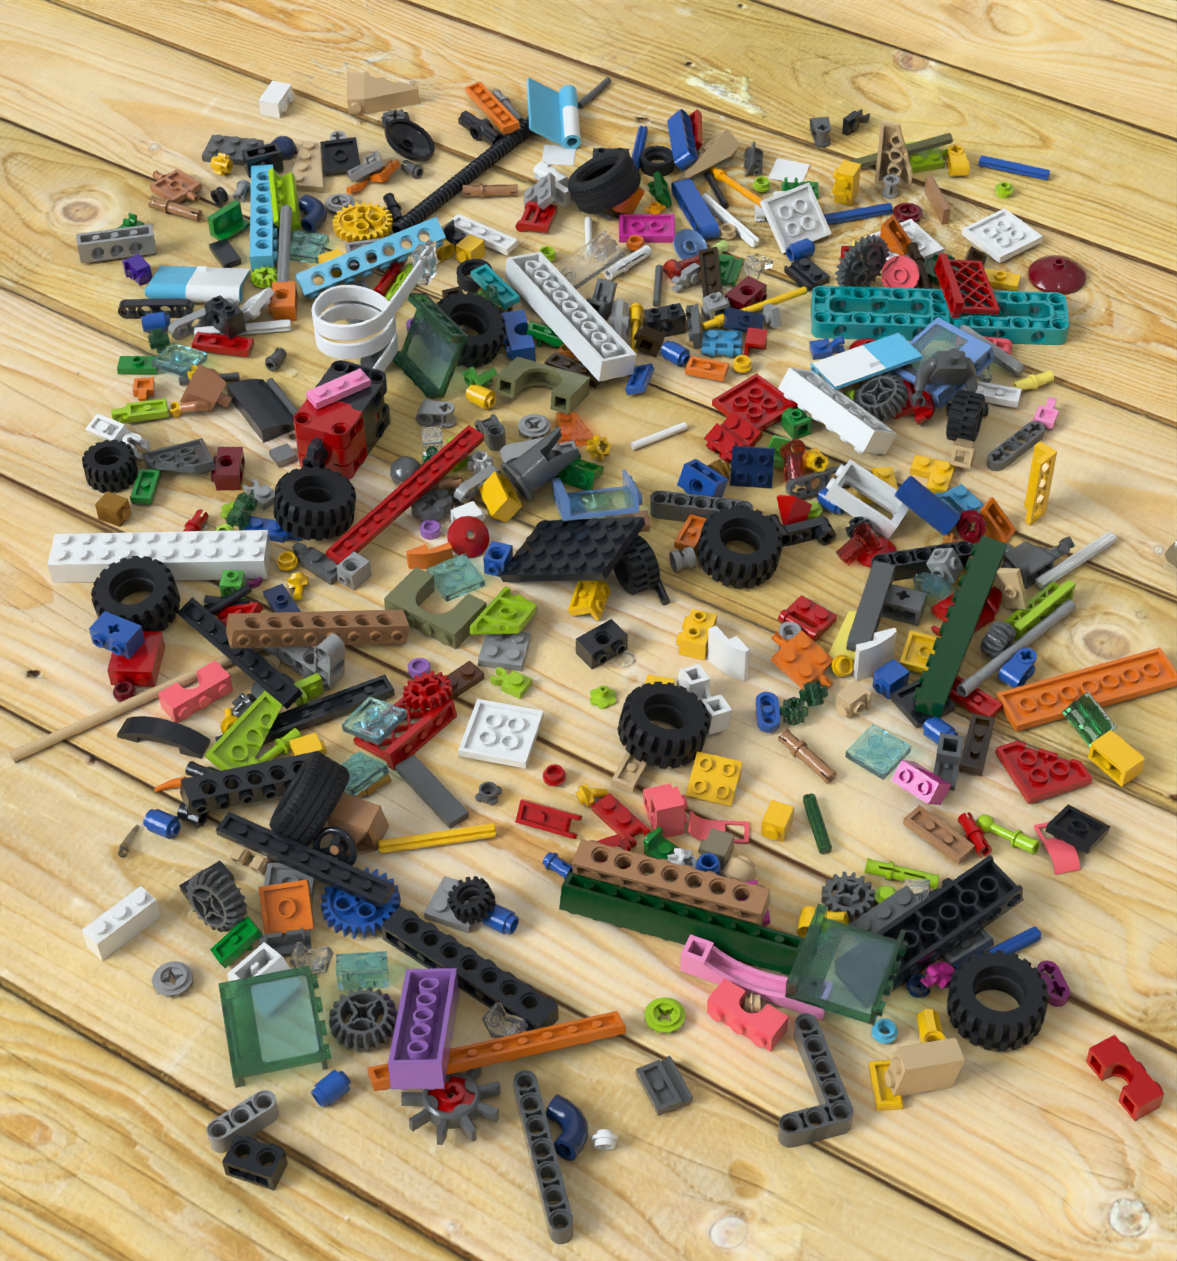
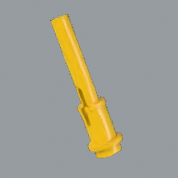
[629,303,644,353]

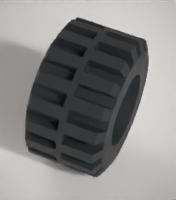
[946,389,985,442]
[82,440,138,493]
[613,535,660,595]

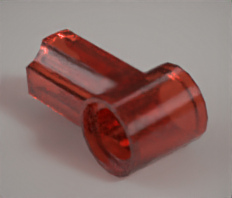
[662,255,701,284]
[779,439,806,483]
[836,523,880,566]

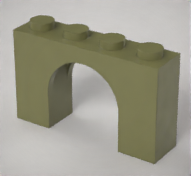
[496,357,590,415]
[384,567,487,649]

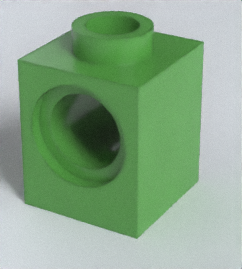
[219,570,247,599]

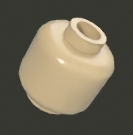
[720,856,757,882]

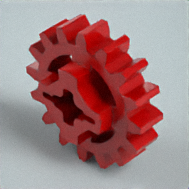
[403,671,453,711]

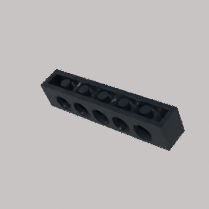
[180,751,318,816]

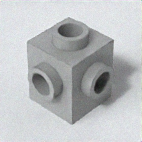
[701,292,730,320]
[926,548,964,583]

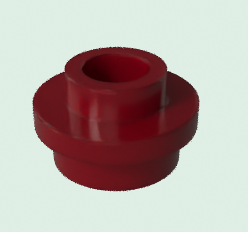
[113,681,136,702]

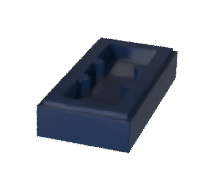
[723,307,763,333]
[263,584,301,613]

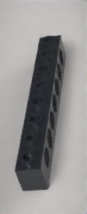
[381,906,559,1031]

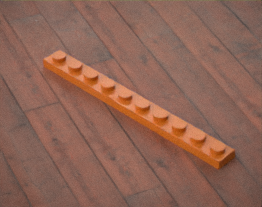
[367,1011,626,1092]

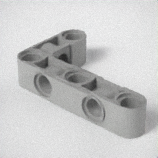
[263,634,345,691]

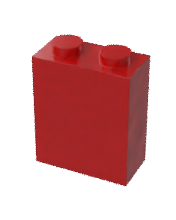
[107,631,165,687]

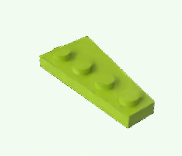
[205,691,282,771]

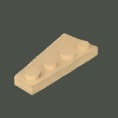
[292,141,324,193]

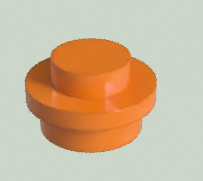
[626,235,645,252]

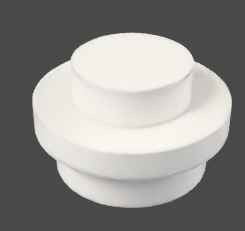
[591,1129,618,1150]

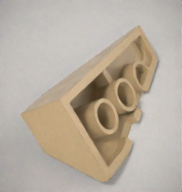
[347,72,420,114]
[875,120,913,190]
[676,128,741,181]

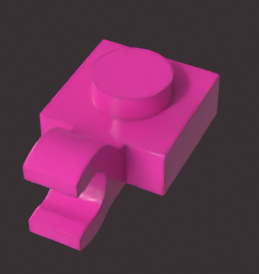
[920,961,955,989]

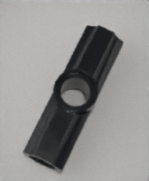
[458,111,504,146]

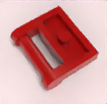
[515,201,558,233]
[778,595,837,642]

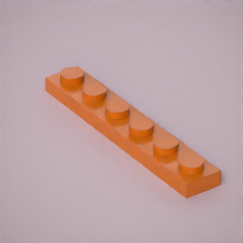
[465,82,520,134]

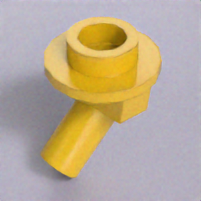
[287,572,309,601]
[220,708,239,734]
[575,784,608,808]

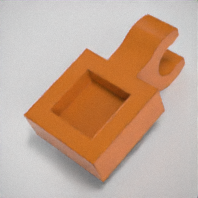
[133,377,155,402]

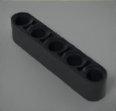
[871,541,974,581]

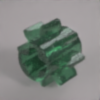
[147,328,171,353]
[799,680,828,707]
[780,697,809,726]

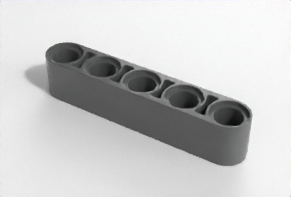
[650,490,753,522]
[846,560,896,652]

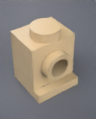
[949,438,976,469]
[835,680,872,719]

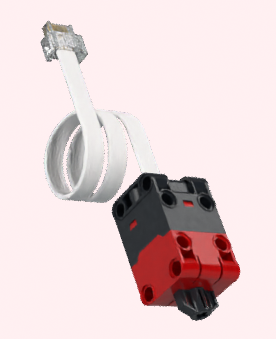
[293,240,439,480]

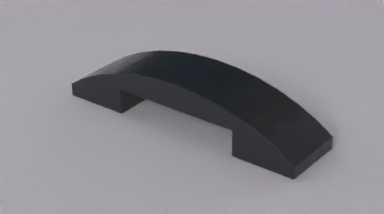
[117,716,211,759]

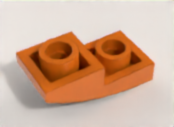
[406,542,454,569]

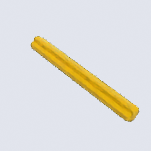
[378,824,497,854]

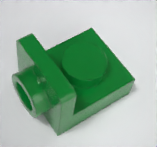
[643,827,679,860]

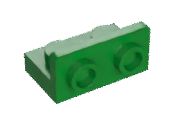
[207,200,250,240]
[555,458,604,491]

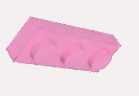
[306,369,371,409]

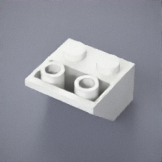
[227,942,302,1019]

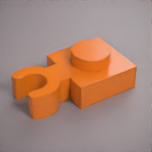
[369,159,401,183]

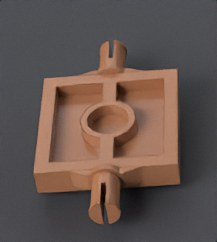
[150,169,202,204]

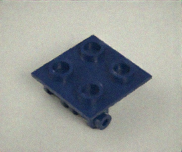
[730,446,775,488]

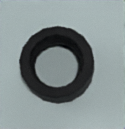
[640,146,675,177]
[456,259,492,293]

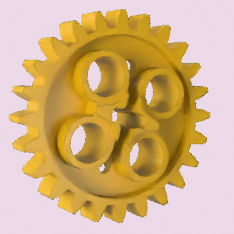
[332,201,393,243]

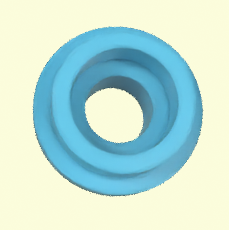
[872,1019,898,1044]

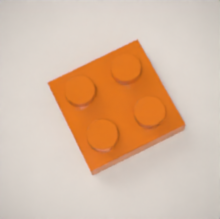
[258,880,315,934]

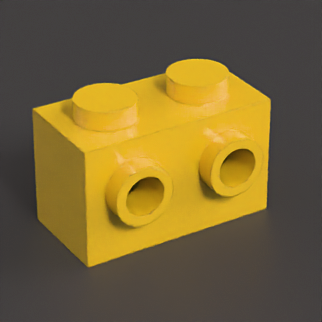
[832,160,861,206]
[478,471,522,523]
[676,609,717,661]
[1088,730,1145,787]

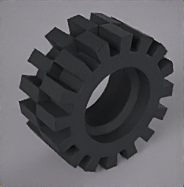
[447,876,496,924]

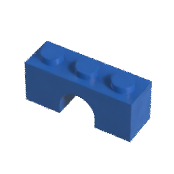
[501,310,536,362]

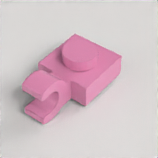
[1033,397,1059,429]

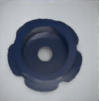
[906,974,931,998]

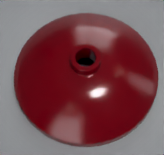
[1028,255,1086,295]

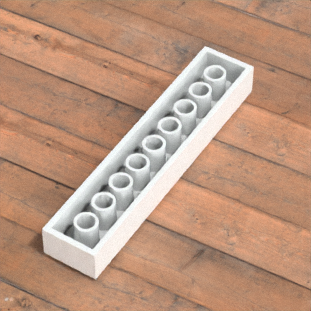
[505,252,637,382]
[48,530,271,583]

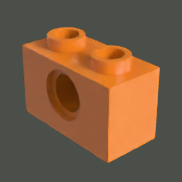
[268,281,298,321]

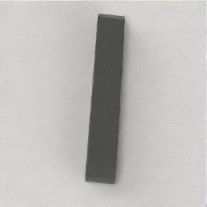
[513,1070,573,1244]

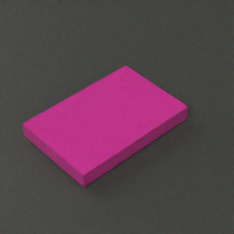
[619,214,675,243]

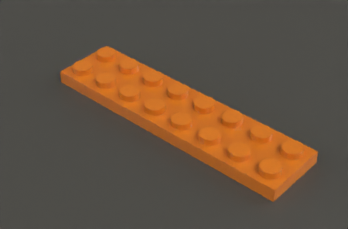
[995,647,1177,732]

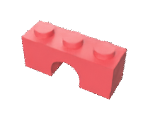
[158,660,233,723]
[707,978,789,1052]

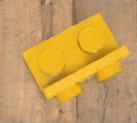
[568,580,610,621]

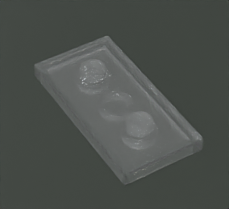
[554,231,626,290]

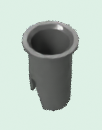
[501,426,581,502]

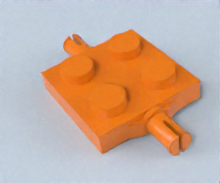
[770,630,834,691]

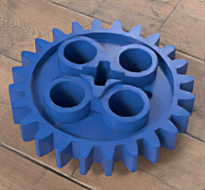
[321,867,401,939]

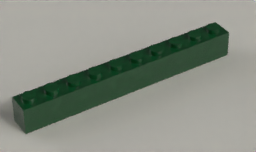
[912,536,1007,719]
[559,872,807,976]

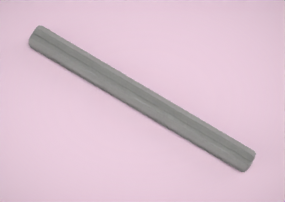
[277,204,292,282]

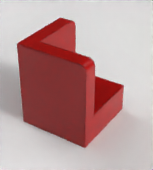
[744,328,768,356]

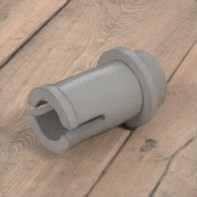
[233,179,251,202]

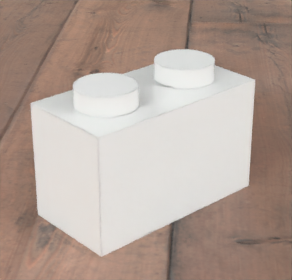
[258,81,294,118]

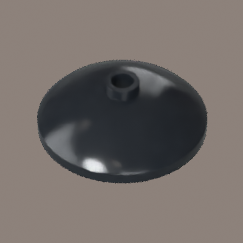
[385,119,435,161]

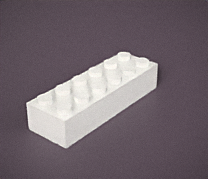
[778,368,897,456]

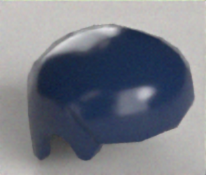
[271,136,298,160]

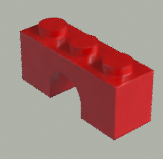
[1086,1035,1164,1121]

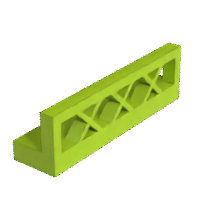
[268,168,301,233]
[1004,579,1076,642]

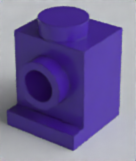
[122,254,152,286]

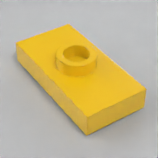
[979,268,1021,291]

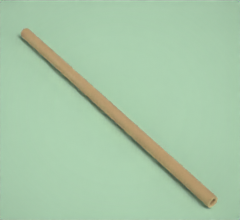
[9,648,264,762]

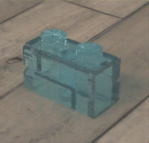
[336,951,389,990]

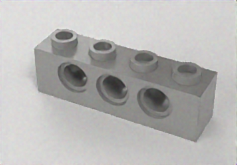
[76,224,157,263]

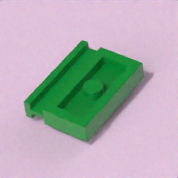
[719,254,743,287]

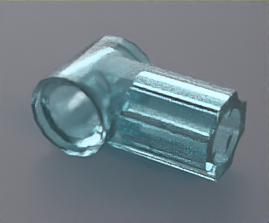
[913,572,951,600]

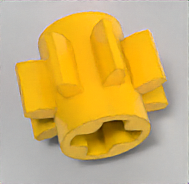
[210,153,233,177]
[585,435,612,461]

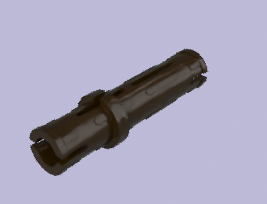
[906,242,933,289]

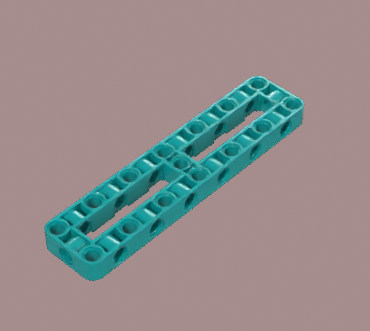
[811,286,1069,345]

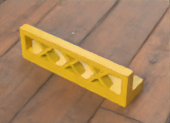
[1024,441,1057,526]

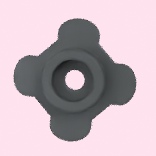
[475,782,502,805]

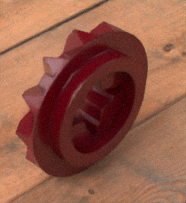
[893,203,923,223]
[957,510,988,544]

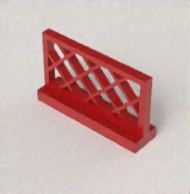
[934,253,1000,318]
[353,696,457,771]

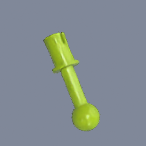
[251,728,302,765]
[976,815,1040,855]

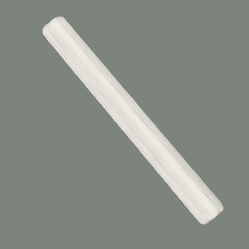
[701,193,760,248]
[194,319,291,336]
[1035,531,1117,589]

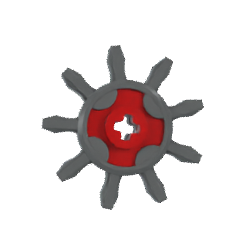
[401,1067,500,1145]

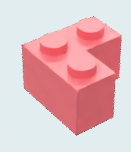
[643,783,688,838]

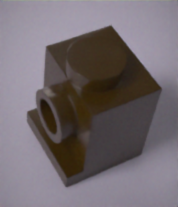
[633,325,666,357]

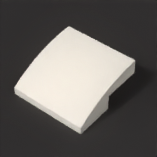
[707,626,749,682]
[853,628,897,681]

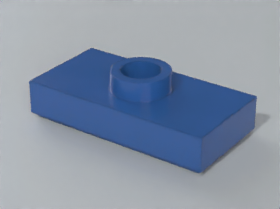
[625,363,654,395]

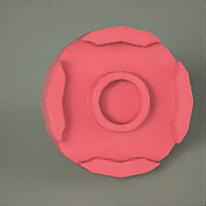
[881,255,920,288]

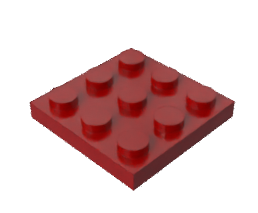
[712,373,798,432]

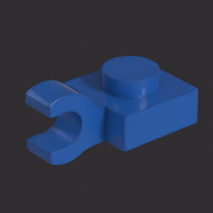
[809,337,845,360]

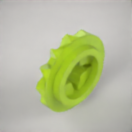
[251,265,278,288]
[644,997,685,1035]

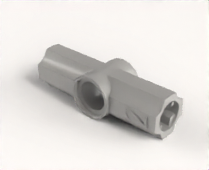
[609,299,629,342]

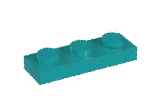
[471,264,520,310]

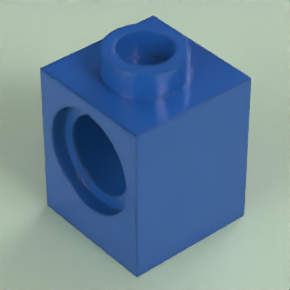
[483,541,513,577]
[872,659,910,700]

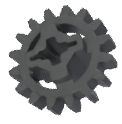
[821,872,875,922]

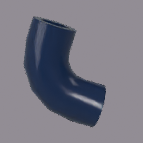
[299,194,327,234]
[546,1094,588,1161]

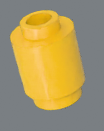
[465,384,496,410]

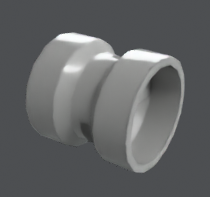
[669,546,697,572]

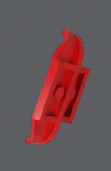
[894,363,936,425]
[931,586,1002,637]

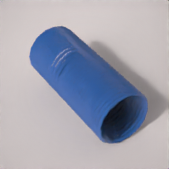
[894,476,961,536]

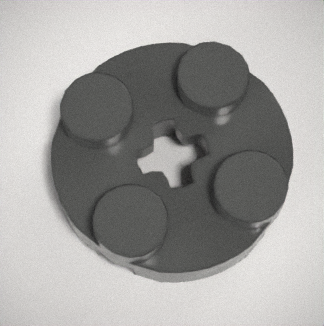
[411,489,453,521]

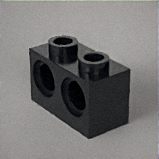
[222,1134,288,1191]

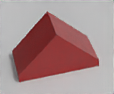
[777,495,812,526]

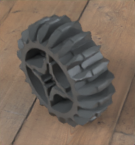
[854,373,909,422]
[186,867,247,933]
[329,986,398,1053]

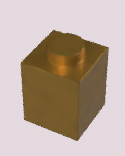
[95,491,132,527]

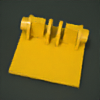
[685,751,743,807]

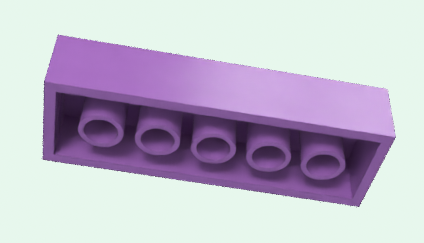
[388,968,459,1090]

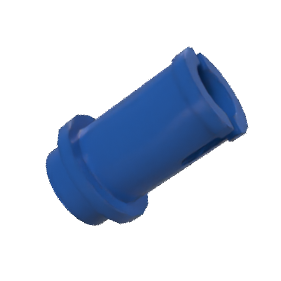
[542,852,573,879]

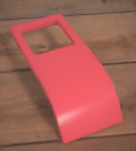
[688,811,749,844]
[1034,822,1081,875]

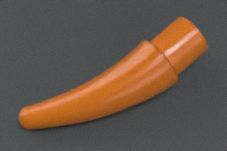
[346,177,369,194]
[154,776,189,792]

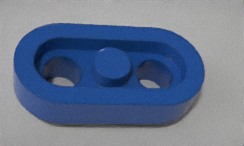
[755,692,780,733]

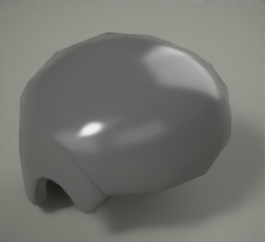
[390,456,421,484]

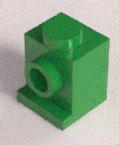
[781,408,812,440]

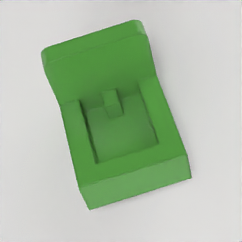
[462,367,498,387]
[767,435,792,470]

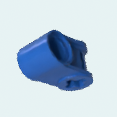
[998,648,1037,688]

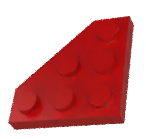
[995,741,1093,804]

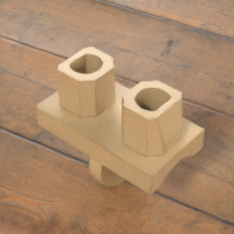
[230,842,277,875]

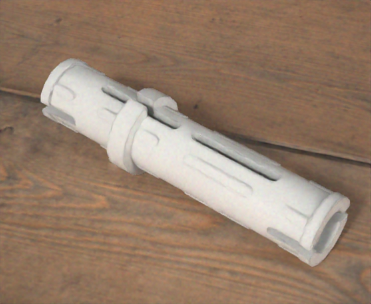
[604,245,652,280]

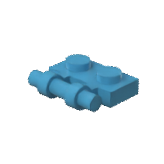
[701,330,742,358]

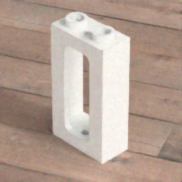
[825,460,909,540]

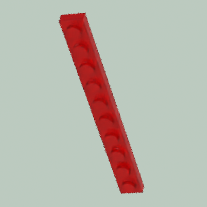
[326,425,485,564]

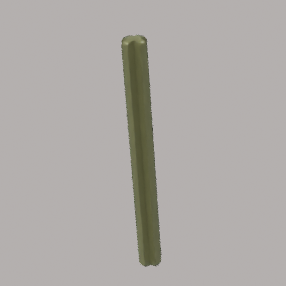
[849,133,953,168]

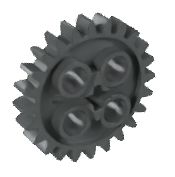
[835,234,890,287]

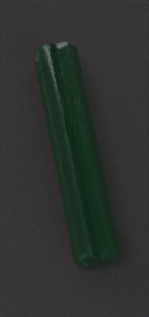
[803,793,832,854]

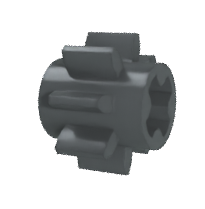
[232,693,257,718]

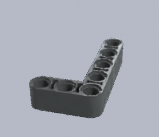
[778,1013,853,1148]

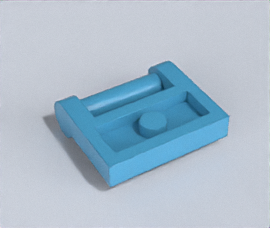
[935,484,984,525]

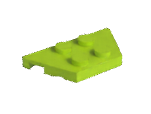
[470,587,537,634]

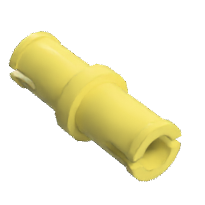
[1012,370,1054,392]

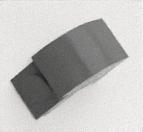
[586,278,618,321]
[934,733,964,791]

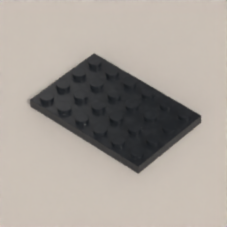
[499,516,646,582]

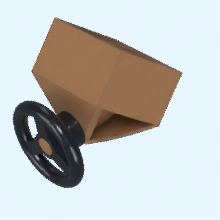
[313,793,389,866]

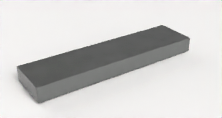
[395,755,469,828]

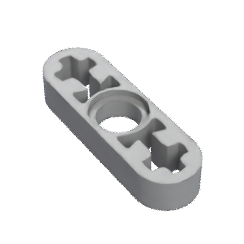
[454,464,501,503]

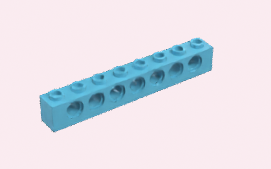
[250,165,278,272]
[296,216,446,300]

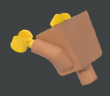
[169,364,232,418]

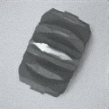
[980,620,1016,658]

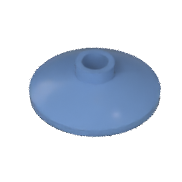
[673,229,707,264]

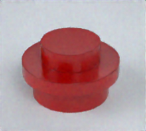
[543,764,566,787]

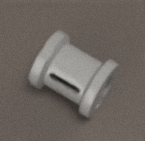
[882,174,900,199]

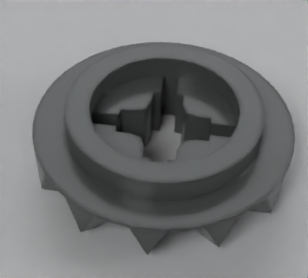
[381,109,410,127]

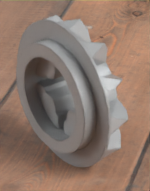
[325,193,355,215]
[518,414,550,440]
[152,961,193,998]

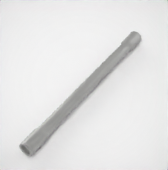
[957,599,1076,697]

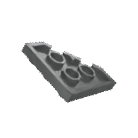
[142,438,216,474]

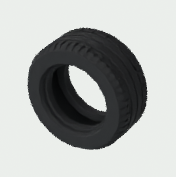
[568,150,641,214]
[270,752,350,846]

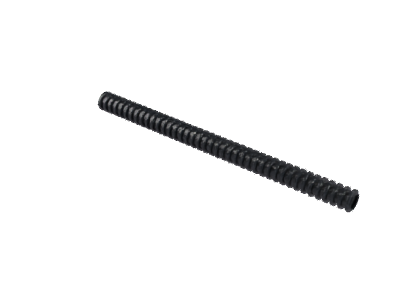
[392,116,534,234]

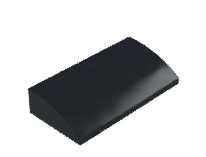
[226,379,295,443]

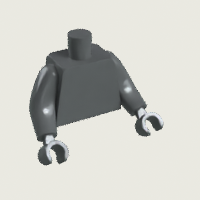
[911,348,978,407]
[1001,536,1075,590]

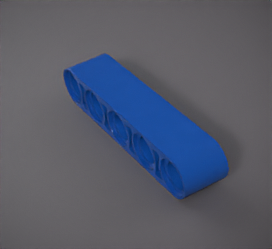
[667,109,698,171]
[671,178,720,241]

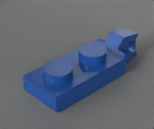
[243,516,303,543]

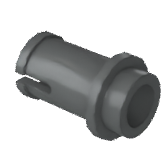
[401,160,424,178]
[265,347,287,371]

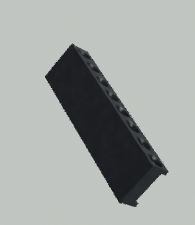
[834,855,1024,1010]

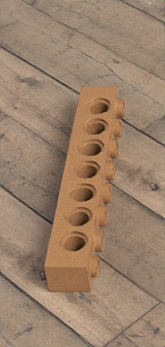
[226,610,409,648]
[572,839,770,926]

